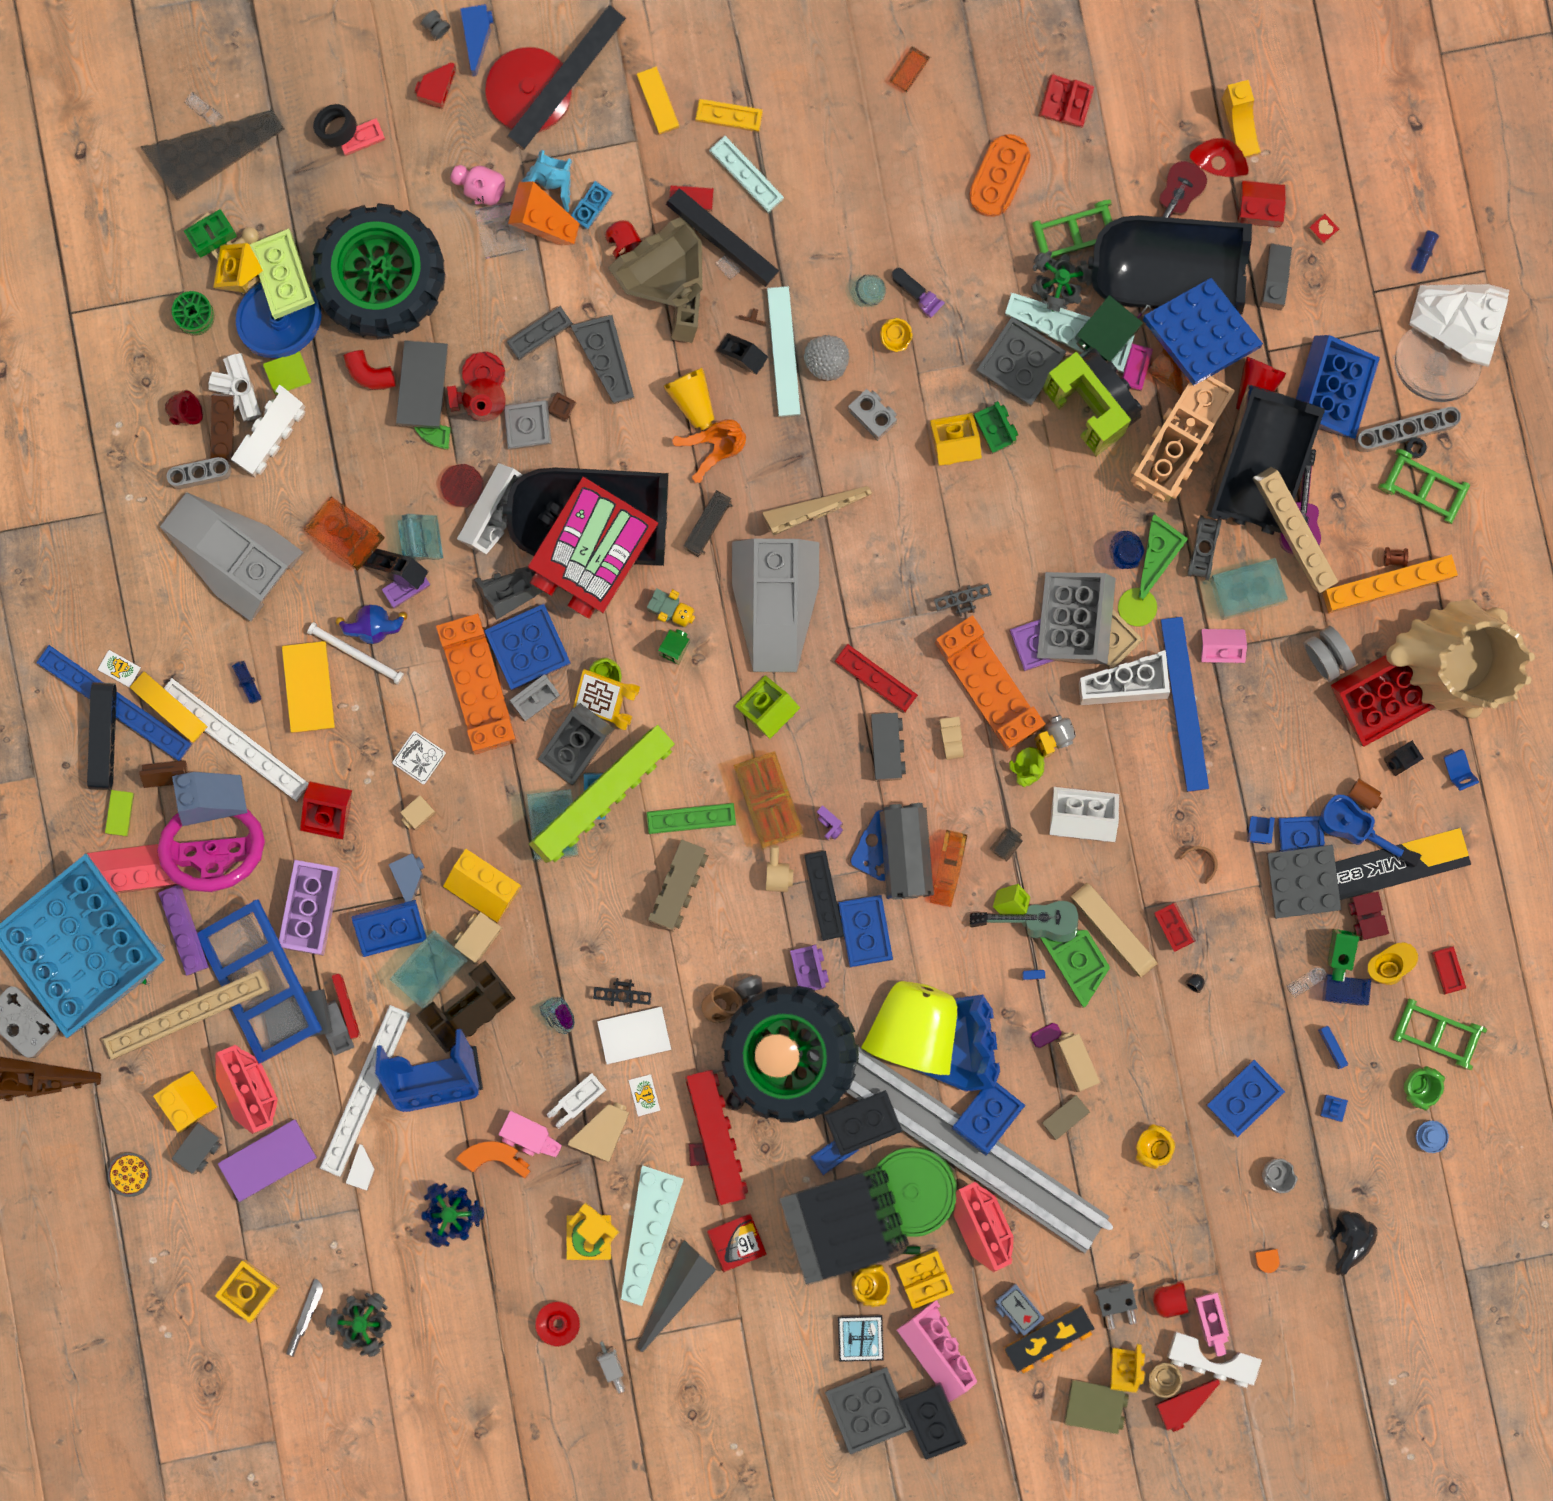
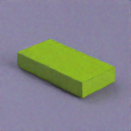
[105,790,134,837]

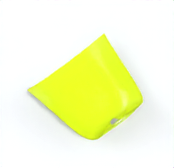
[861,981,957,1075]

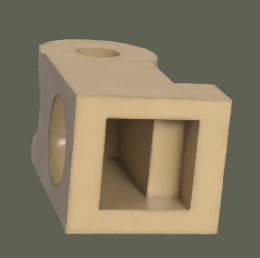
[939,717,964,760]

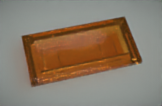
[889,46,930,93]

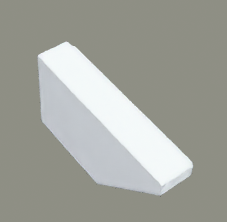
[346,1144,375,1190]

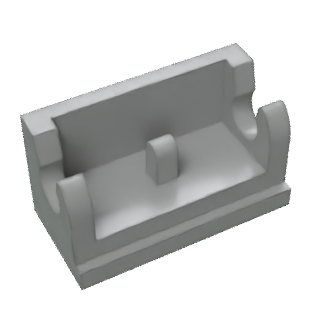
[510,674,560,722]

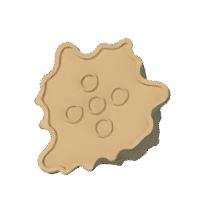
[1386,599,1535,719]

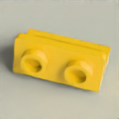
[1110,1344,1145,1393]

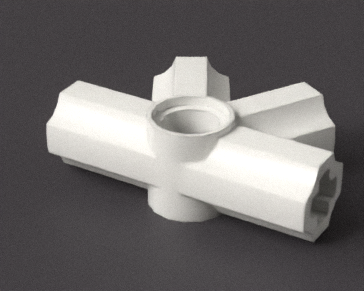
[208,353,262,422]

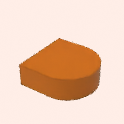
[1255,1249,1280,1273]

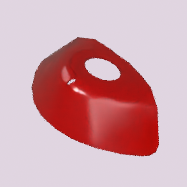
[1189,138,1249,177]

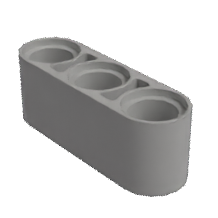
[167,457,231,489]

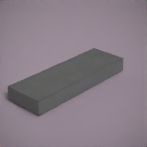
[506,306,573,360]

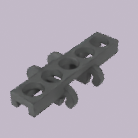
[934,584,992,617]

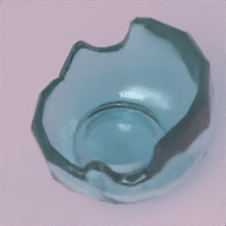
[851,274,886,307]

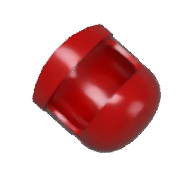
[605,220,642,259]
[1153,1280,1189,1318]

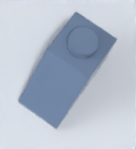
[389,853,425,902]

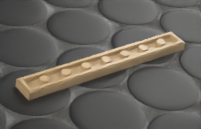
[102,970,270,1060]

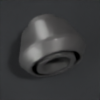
[734,975,762,1001]

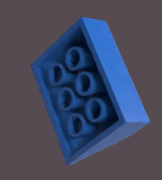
[1295,335,1380,439]

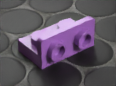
[817,805,843,841]

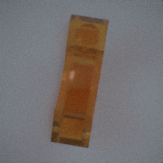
[930,830,968,907]

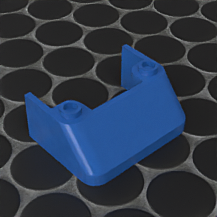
[375,1029,479,1112]

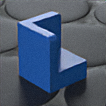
[1247,816,1275,845]

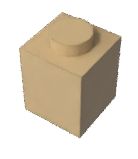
[400,795,436,830]

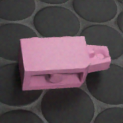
[499,1111,562,1157]
[1193,1292,1229,1357]

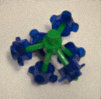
[421,1183,485,1247]

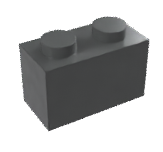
[172,1123,222,1174]

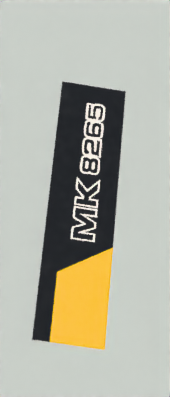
[1335,828,1471,900]

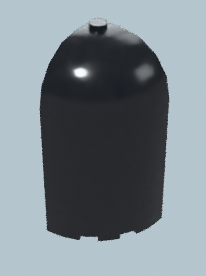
[1088,215,1252,315]
[502,467,669,566]

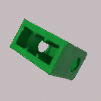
[1328,929,1359,981]

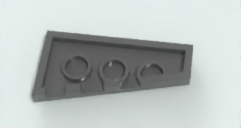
[570,315,635,404]

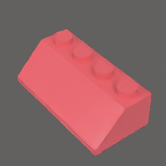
[87,844,178,894]

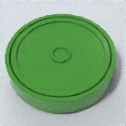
[875,1147,958,1237]

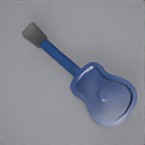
[1319,795,1421,867]

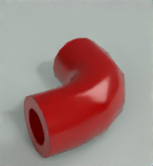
[343,350,396,390]

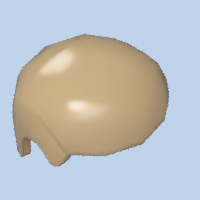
[1149,1363,1182,1398]

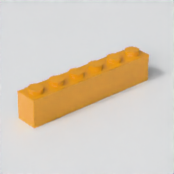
[1322,554,1458,614]

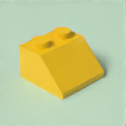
[930,413,982,466]
[153,1071,218,1133]

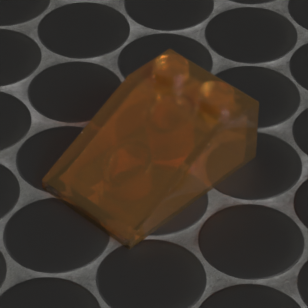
[303,496,385,571]

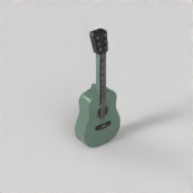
[970,901,1078,942]

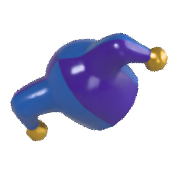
[335,605,407,644]

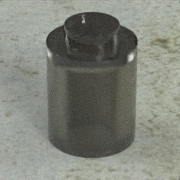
[990,827,1023,862]

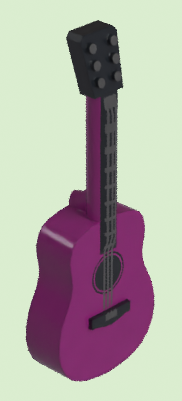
[1279,449,1321,554]

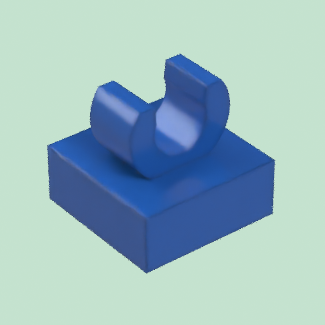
[1320,1095,1348,1122]

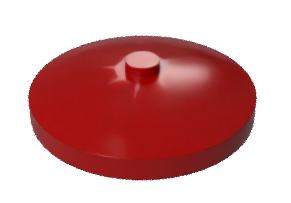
[485,47,572,132]

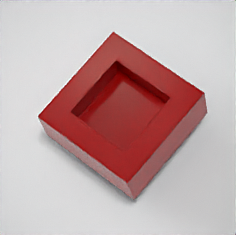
[447,386,463,412]

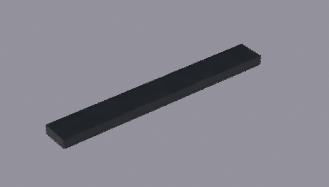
[507,5,626,151]

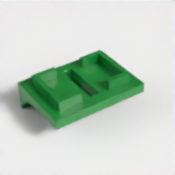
[183,209,237,258]

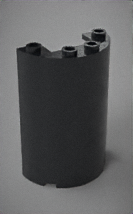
[1205,385,1325,535]

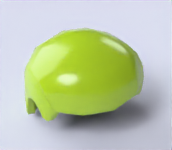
[589,658,622,682]

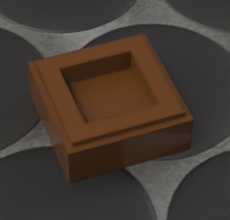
[548,392,576,422]

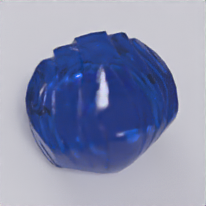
[1109,531,1144,569]

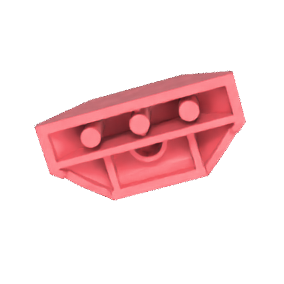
[215,1045,278,1134]
[954,1182,1014,1272]

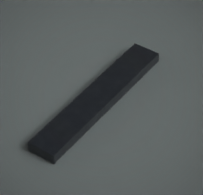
[665,188,779,287]

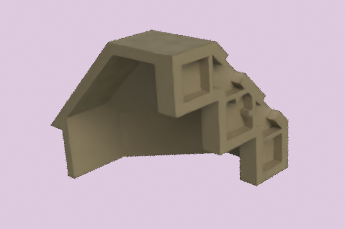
[608,217,702,307]

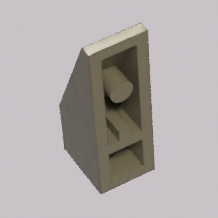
[671,292,700,343]

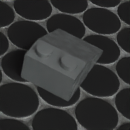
[538,703,615,785]

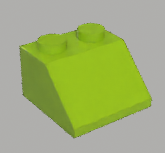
[735,675,800,739]

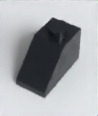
[716,333,768,375]

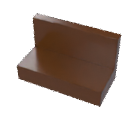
[139,760,187,788]

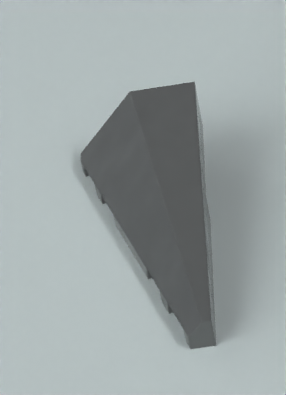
[474,566,543,620]
[637,1240,716,1353]

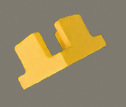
[568,1203,620,1252]

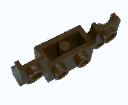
[416,960,516,1053]

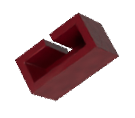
[1348,891,1389,941]

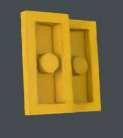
[895,1249,954,1309]

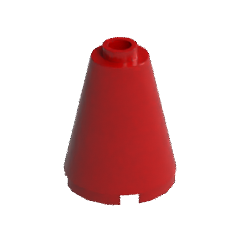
[1235,356,1287,410]
[462,378,506,422]

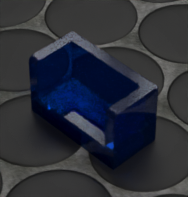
[1322,974,1371,1006]

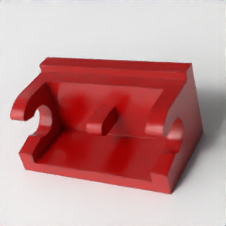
[1154,902,1196,952]

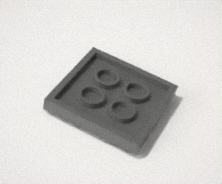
[976,317,1066,407]
[1267,844,1341,919]
[825,1367,912,1455]

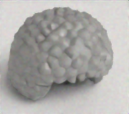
[804,335,849,381]

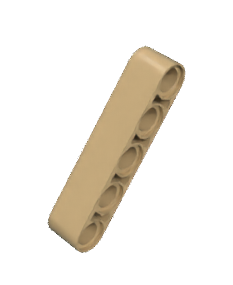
[1070,882,1158,978]

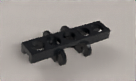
[593,978,652,1008]

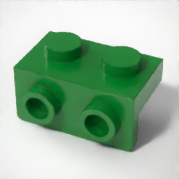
[973,401,1018,454]

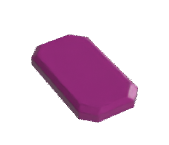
[1031,1023,1062,1048]

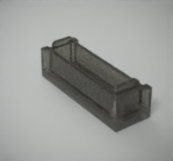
[683,490,733,558]

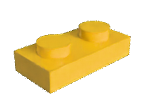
[1034,731,1056,759]

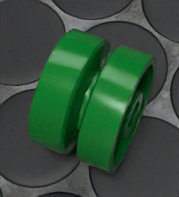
[172,291,215,335]

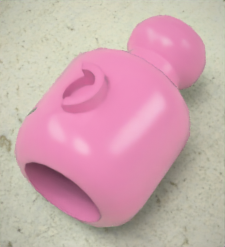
[451,165,505,206]

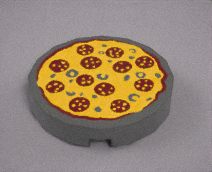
[108,1153,152,1197]

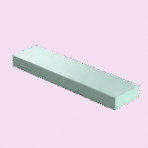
[709,136,784,213]

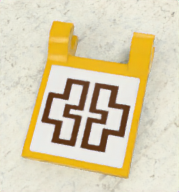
[573,669,640,730]

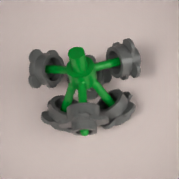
[1032,251,1092,312]
[326,1292,392,1357]

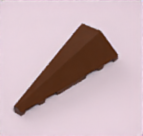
[0,1057,101,1101]

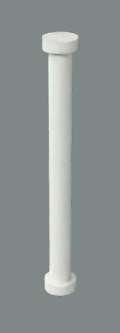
[307,622,404,685]

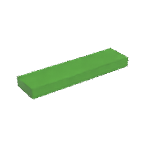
[647,803,736,834]

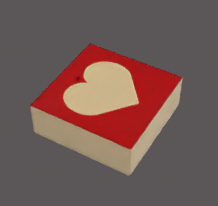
[1308,214,1339,245]

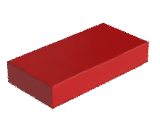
[670,186,714,211]
[1432,946,1466,995]

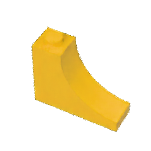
[1222,80,1261,158]

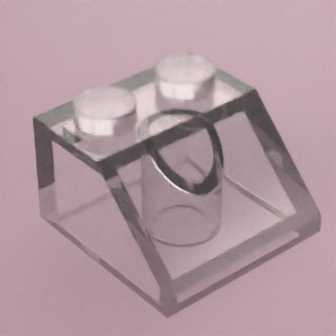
[475,201,528,259]

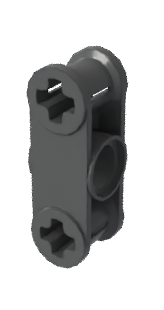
[1187,515,1222,581]

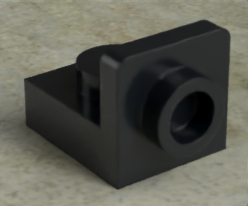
[1384,740,1424,776]

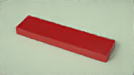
[835,644,918,713]

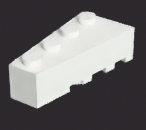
[1078,650,1170,705]

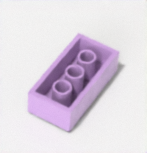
[279,860,341,956]

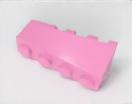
[897,1300,977,1402]

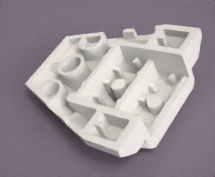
[1409,284,1509,367]

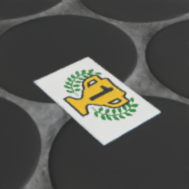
[97,650,141,687]
[628,1074,660,1116]

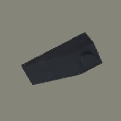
[362,548,429,590]

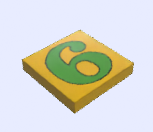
[567,1215,611,1260]

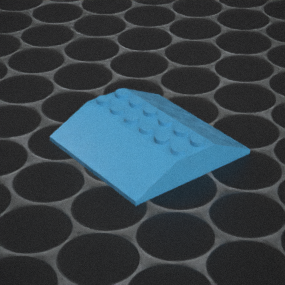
[0,854,165,1038]

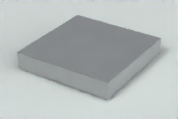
[504,400,552,450]

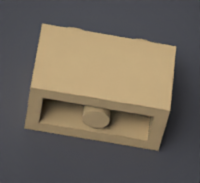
[454,912,503,964]

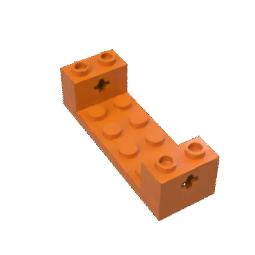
[436,613,517,755]
[935,615,1046,752]

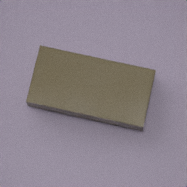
[1042,1095,1090,1140]

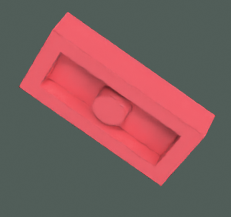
[342,118,385,156]

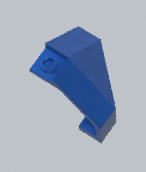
[911,994,1000,1091]

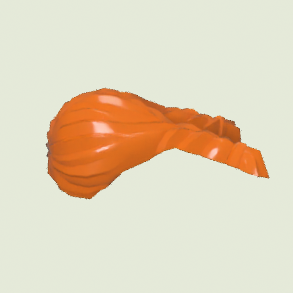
[672,419,746,483]

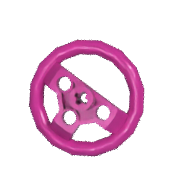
[157,809,265,892]

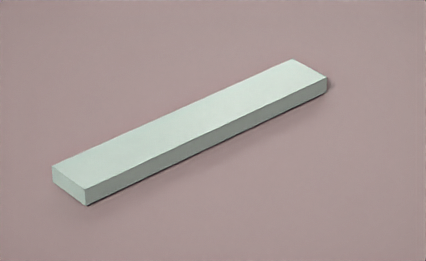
[767,286,800,417]

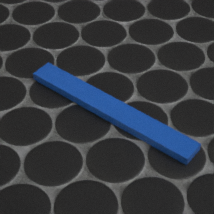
[1160,617,1209,792]
[36,645,192,761]

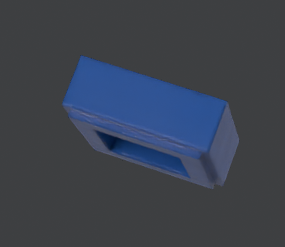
[1022,970,1046,981]

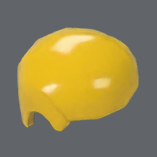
[880,318,912,352]

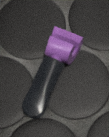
[892,268,945,318]

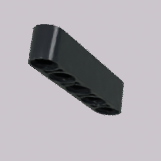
[87,682,117,791]

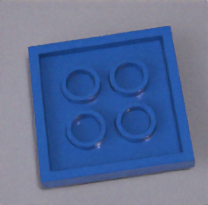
[484,604,571,691]

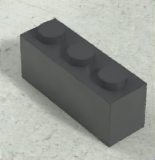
[871,713,906,782]

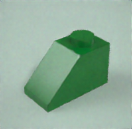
[658,629,690,665]

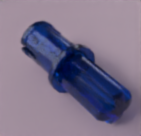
[1411,230,1439,274]
[232,661,261,704]

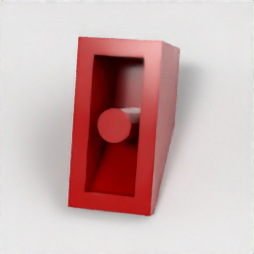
[415,62,456,109]

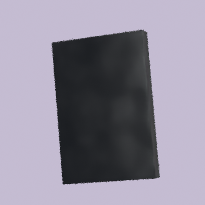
[824,1090,903,1156]
[899,1382,967,1460]

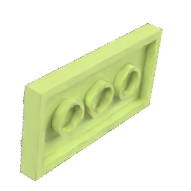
[249,229,315,319]

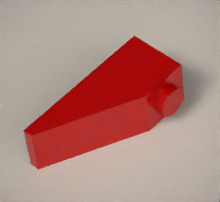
[1155,1378,1220,1432]

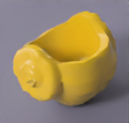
[1136,1124,1175,1169]
[852,1264,890,1307]

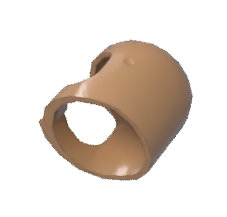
[701,985,742,1023]

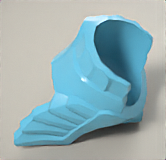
[522,150,572,212]

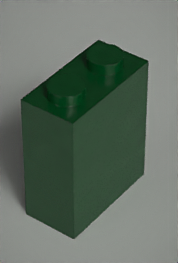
[1075,295,1143,362]

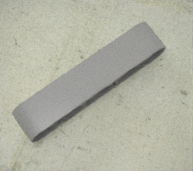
[1355,407,1461,452]

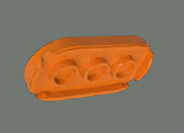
[970,134,1030,217]

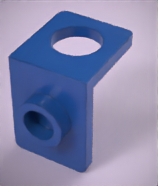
[1443,749,1479,791]

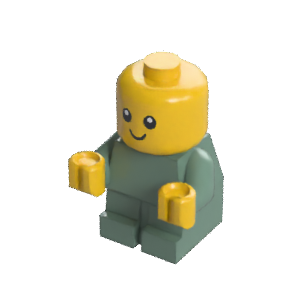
[647,588,696,627]

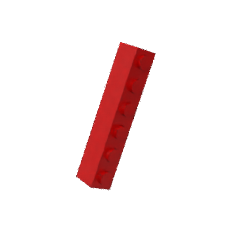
[685,1070,748,1206]

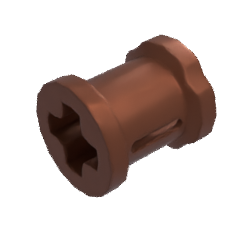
[1384,547,1409,568]

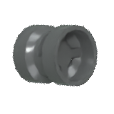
[420,10,451,40]

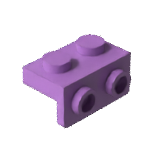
[790,944,829,990]

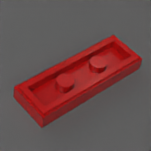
[332,974,361,1040]

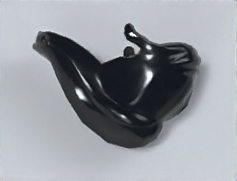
[1330,1211,1378,1276]

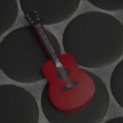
[1159,161,1207,218]

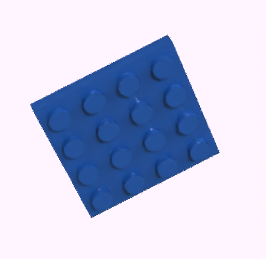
[1142,278,1263,386]

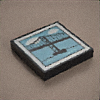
[838,1315,884,1362]

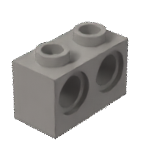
[848,389,897,441]

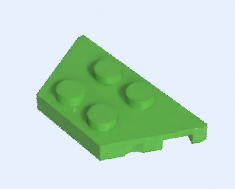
[1040,930,1110,1008]

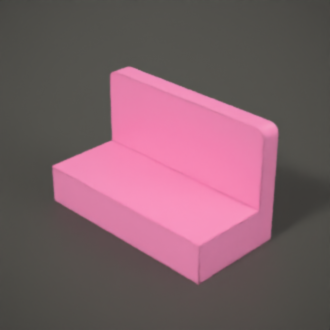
[1201,629,1247,663]

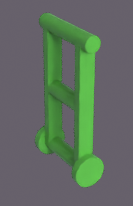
[1032,200,1112,258]
[1378,448,1470,524]
[1393,999,1487,1070]

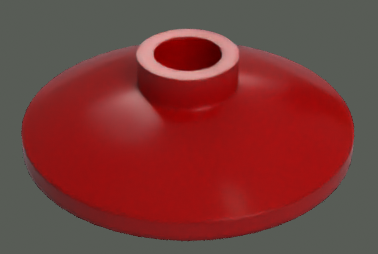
[535,1302,580,1347]

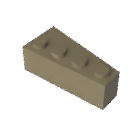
[648,839,708,932]

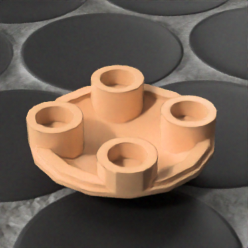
[755,1034,799,1077]

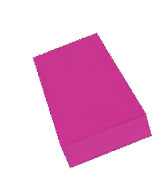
[1122,344,1153,392]

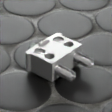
[597,1341,625,1394]

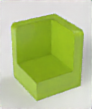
[993,884,1030,914]

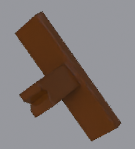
[739,308,767,327]

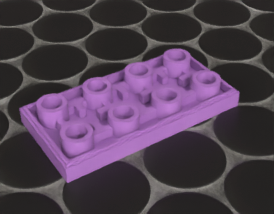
[218,1119,317,1202]

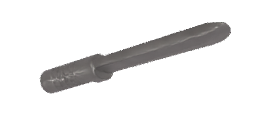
[286,1279,323,1357]

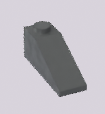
[1260,243,1292,311]

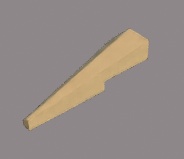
[762,486,872,536]

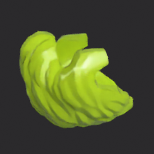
[1009,747,1045,787]

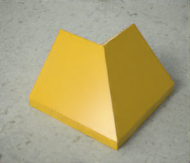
[213,243,263,293]

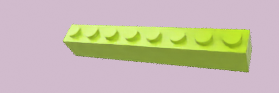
[529,725,675,863]

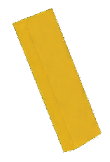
[637,66,679,135]
[695,99,763,132]

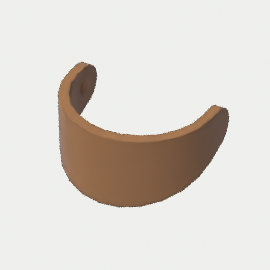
[1179,846,1218,884]

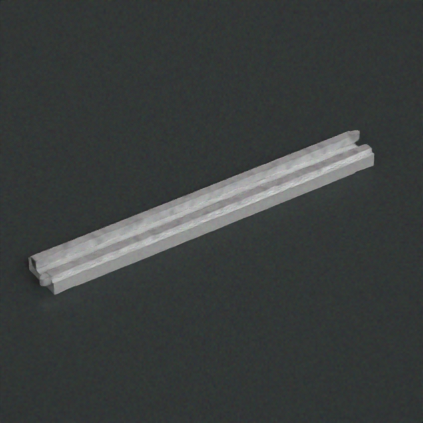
[797,1030,1113,1253]

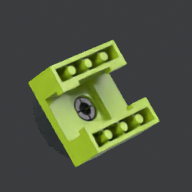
[1043,348,1143,457]

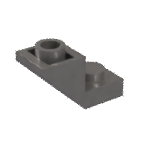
[325,1000,355,1056]

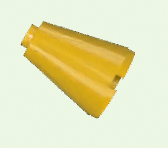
[663,368,715,430]

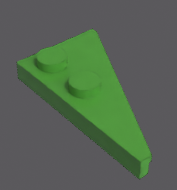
[1138,514,1188,600]

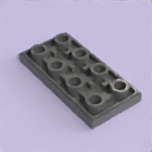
[396,340,448,429]

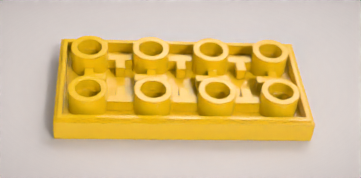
[282,641,335,733]

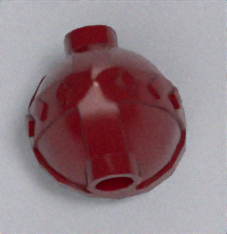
[165,390,203,425]

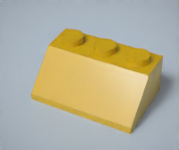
[443,849,522,923]

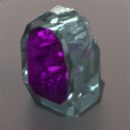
[539,997,575,1034]

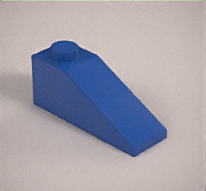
[460,4,494,76]

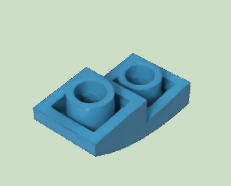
[571,181,614,229]

